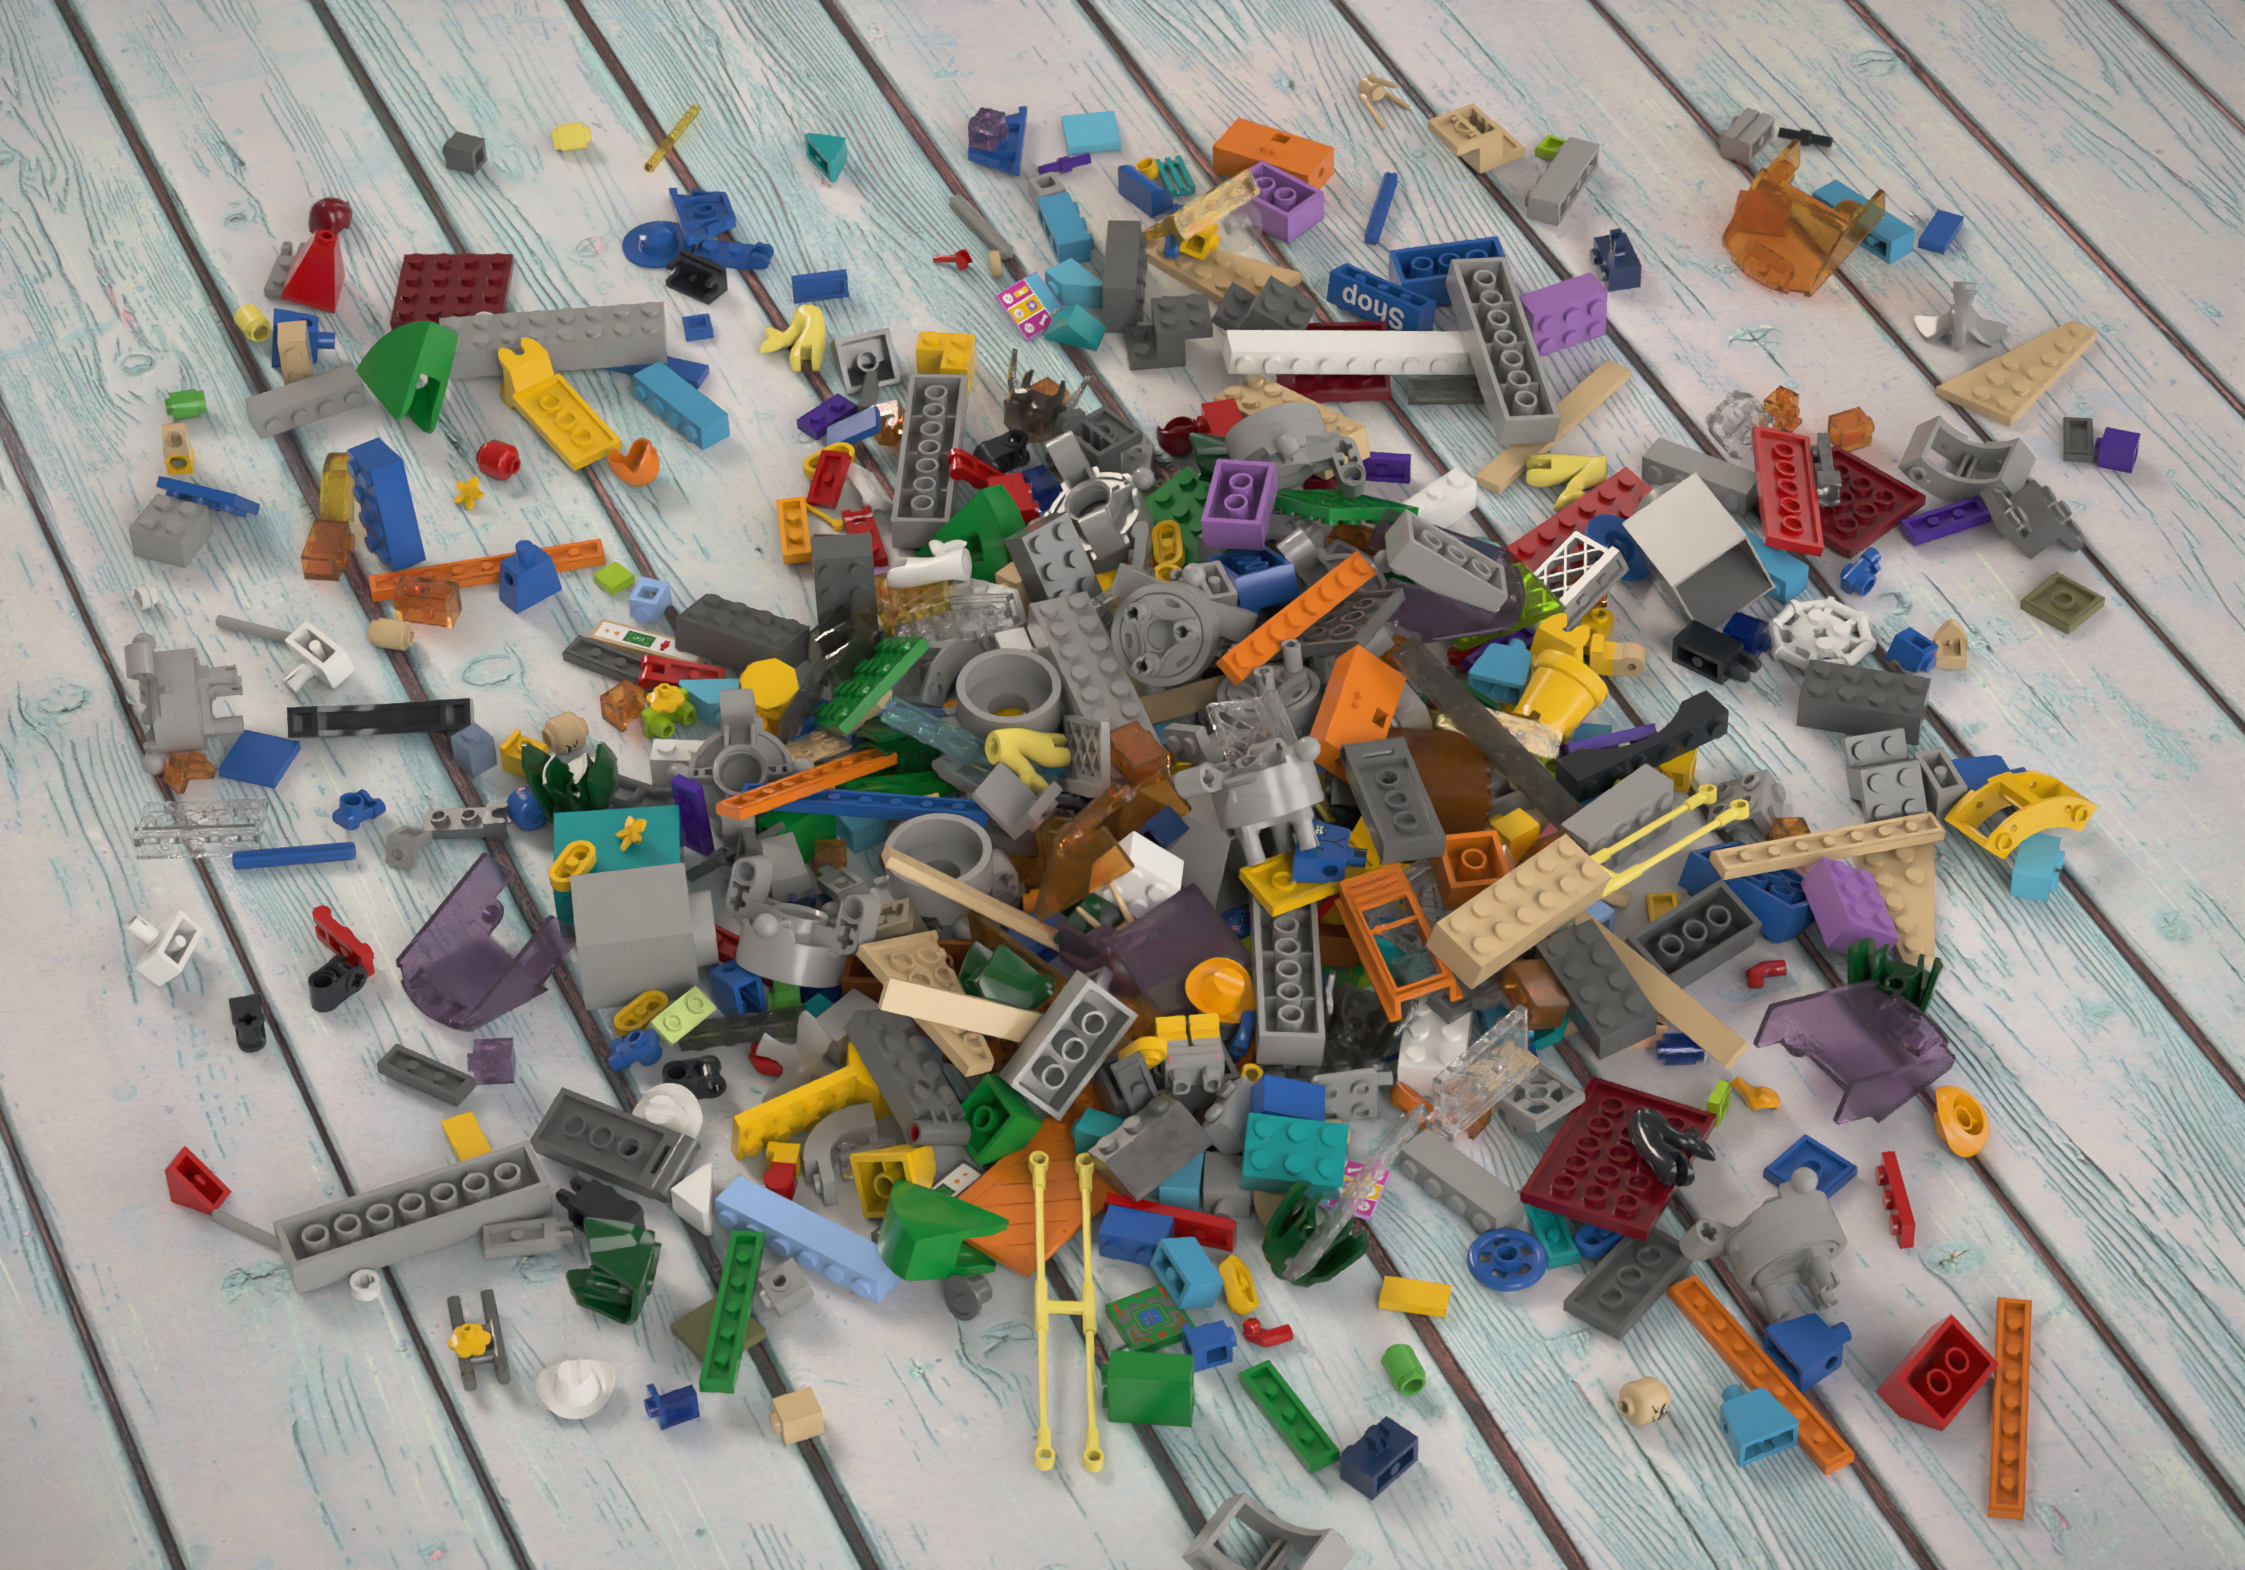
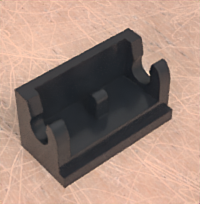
[665,249,728,305]

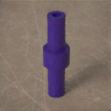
[1038,153,1092,175]

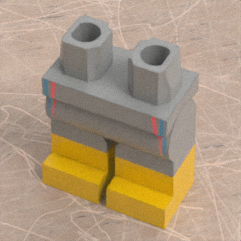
[1155,1013,1225,1095]

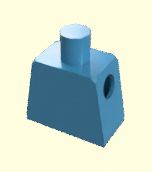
[1468,639,1532,706]
[1719,1384,1799,1467]

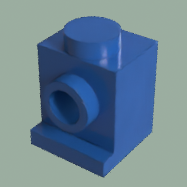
[1884,627,1939,674]
[1182,1320,1237,1373]

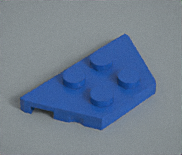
[968,106,1028,176]
[668,188,736,246]

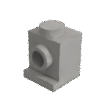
[1028,171,1066,206]

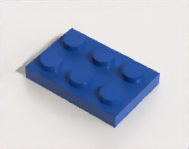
[156,476,260,518]

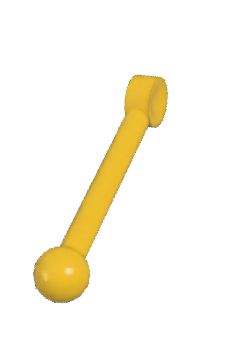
[805,499,843,531]

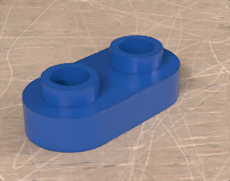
[1575,1224,1625,1259]

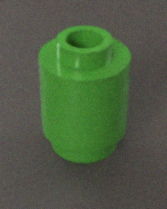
[164,389,207,421]
[1381,1344,1426,1396]

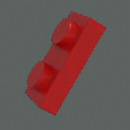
[806,450,852,509]

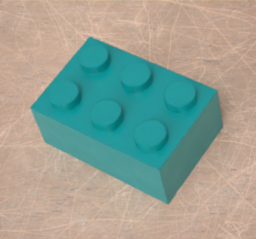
[1239,1112,1349,1201]

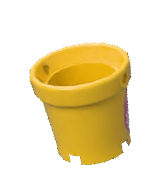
[1511,649,1609,751]

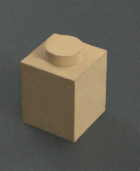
[768,1387,825,1446]

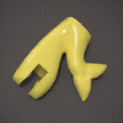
[760,305,826,372]
[1526,453,1608,511]
[985,728,1072,794]

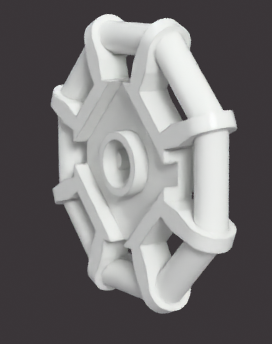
[1764,596,1877,674]

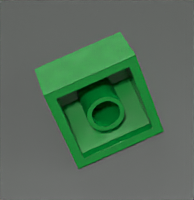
[960,1073,1043,1165]

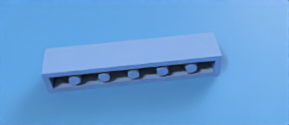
[715,1175,902,1304]

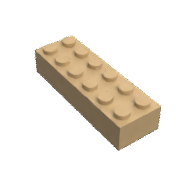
[1213,374,1370,480]
[1426,834,1611,990]

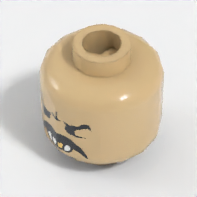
[541,712,589,756]
[1617,1376,1671,1426]

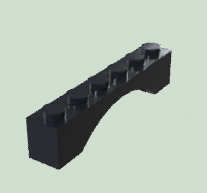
[1555,690,1729,804]
[287,698,475,739]

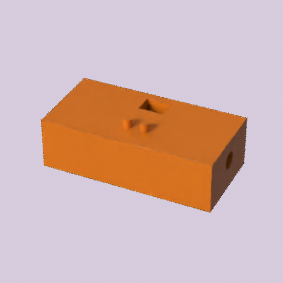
[1213,118,1334,190]
[1310,644,1406,784]

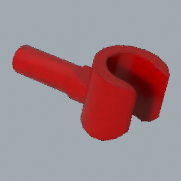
[933,249,973,270]

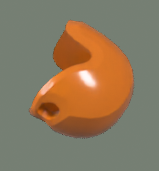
[607,438,660,487]

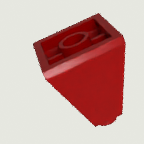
[281,230,345,314]

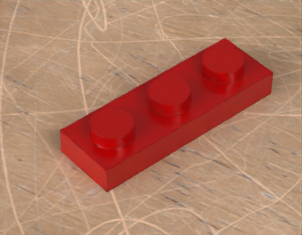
[1875,1151,1916,1249]

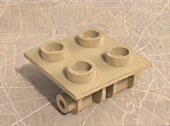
[785,731,852,765]

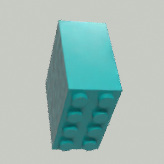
[553,805,684,937]

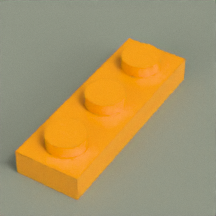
[776,496,812,565]

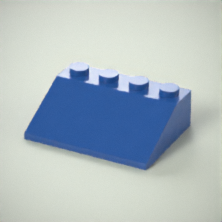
[1678,840,1816,943]

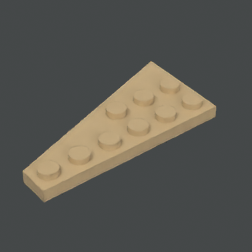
[1142,228,1302,304]
[856,930,995,1077]

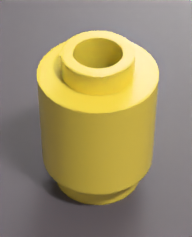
[552,121,592,152]
[234,304,271,342]

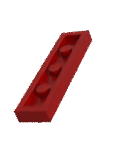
[1104,1192,1237,1253]

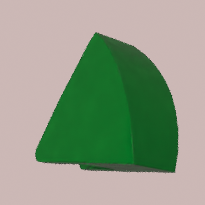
[356,321,458,434]
[915,484,1026,584]
[877,1179,1009,1281]

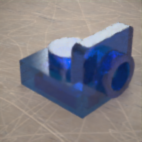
[643,1383,700,1430]

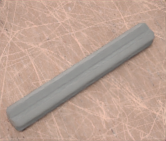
[949,194,1014,260]

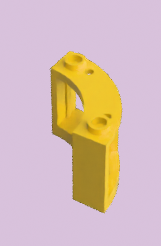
[1944,770,2098,860]

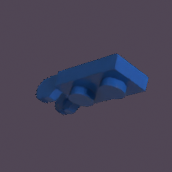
[694,239,775,270]

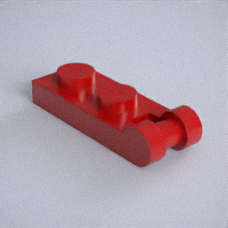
[947,448,1006,490]
[841,506,888,569]
[638,655,725,690]
[312,905,375,978]

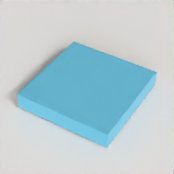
[1061,111,1121,155]

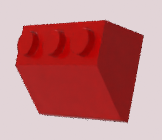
[1875,1314,1999,1431]

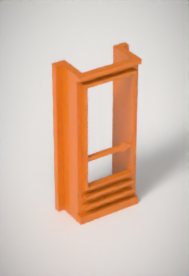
[1334,862,1463,1023]

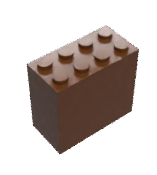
[1386,728,1493,835]

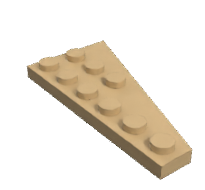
[1936,320,2097,427]
[1851,842,1935,967]

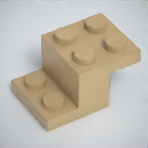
[1428,103,1525,174]

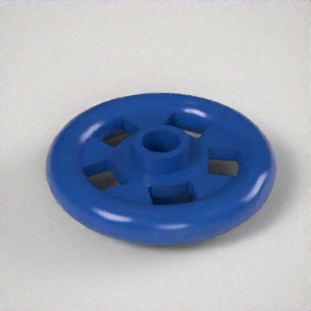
[1467,1228,1548,1292]

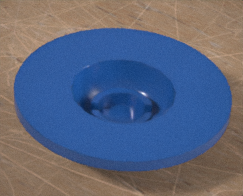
[622,221,696,269]
[1585,514,1651,582]

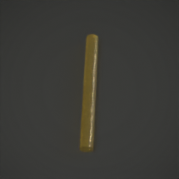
[644,104,701,173]

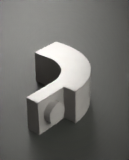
[803,1102,879,1206]

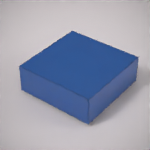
[682,313,714,342]

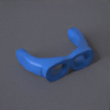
[1227,1010,1256,1065]

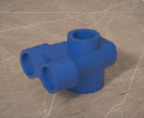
[1840,547,1881,596]
[332,789,386,830]
[609,1028,663,1073]

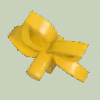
[453,476,485,511]
[615,816,647,851]

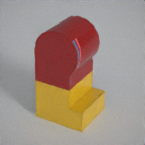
[763,1141,803,1201]

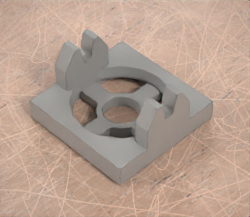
[1491,1063,1585,1139]

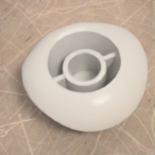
[632,1083,703,1139]
[536,1358,615,1419]

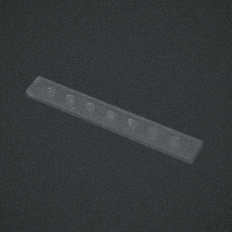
[1282,1103,1429,1282]

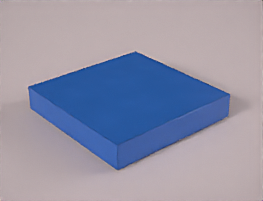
[218,729,301,789]
[1763,1134,1858,1199]

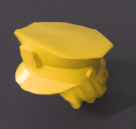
[739,658,800,720]

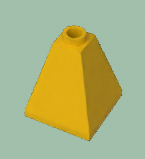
[849,1144,937,1218]

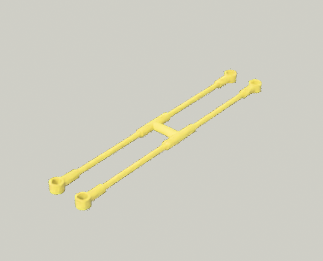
[1590,784,1749,899]
[1028,1151,1104,1472]

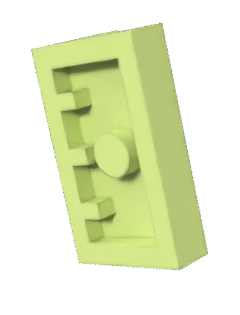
[645,985,716,1046]

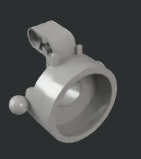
[1225,402,1366,498]
[1027,430,1155,574]
[1276,527,1397,658]
[933,648,1068,773]
[666,688,815,846]
[868,813,1019,940]
[726,855,881,988]

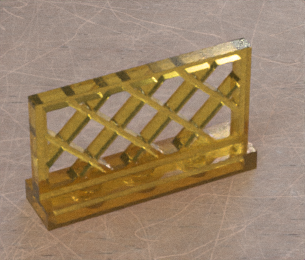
[1144,169,1261,243]
[875,572,952,638]
[1429,697,1564,760]

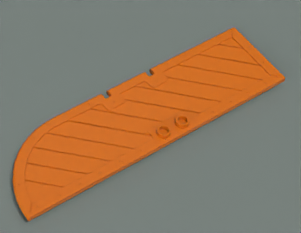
[958,1028,1255,1278]

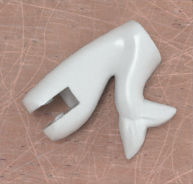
[887,540,972,589]

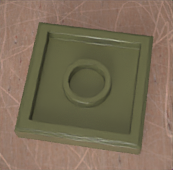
[2020,572,2105,635]
[671,1296,767,1363]

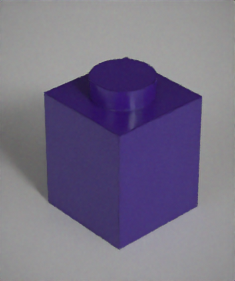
[2094,427,2141,474]

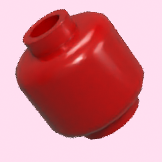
[476,439,521,481]

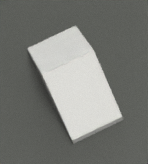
[670,1163,714,1235]

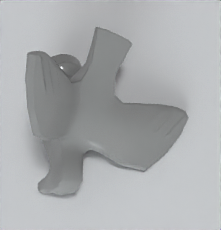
[1914,281,2008,349]
[755,1010,840,1103]

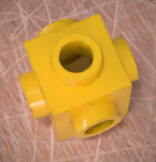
[1179,216,1221,260]

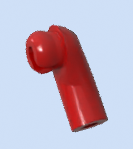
[1745,960,1787,989]
[748,1042,783,1077]
[1242,1318,1294,1348]

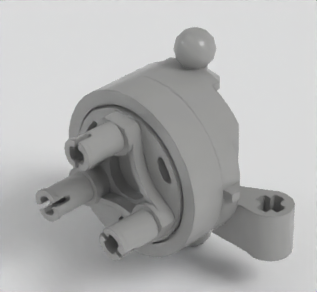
[1110,563,1258,696]
[124,633,244,775]
[1198,639,1322,762]
[1174,736,1325,866]
[1679,1167,1848,1321]

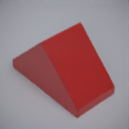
[164,1146,232,1215]

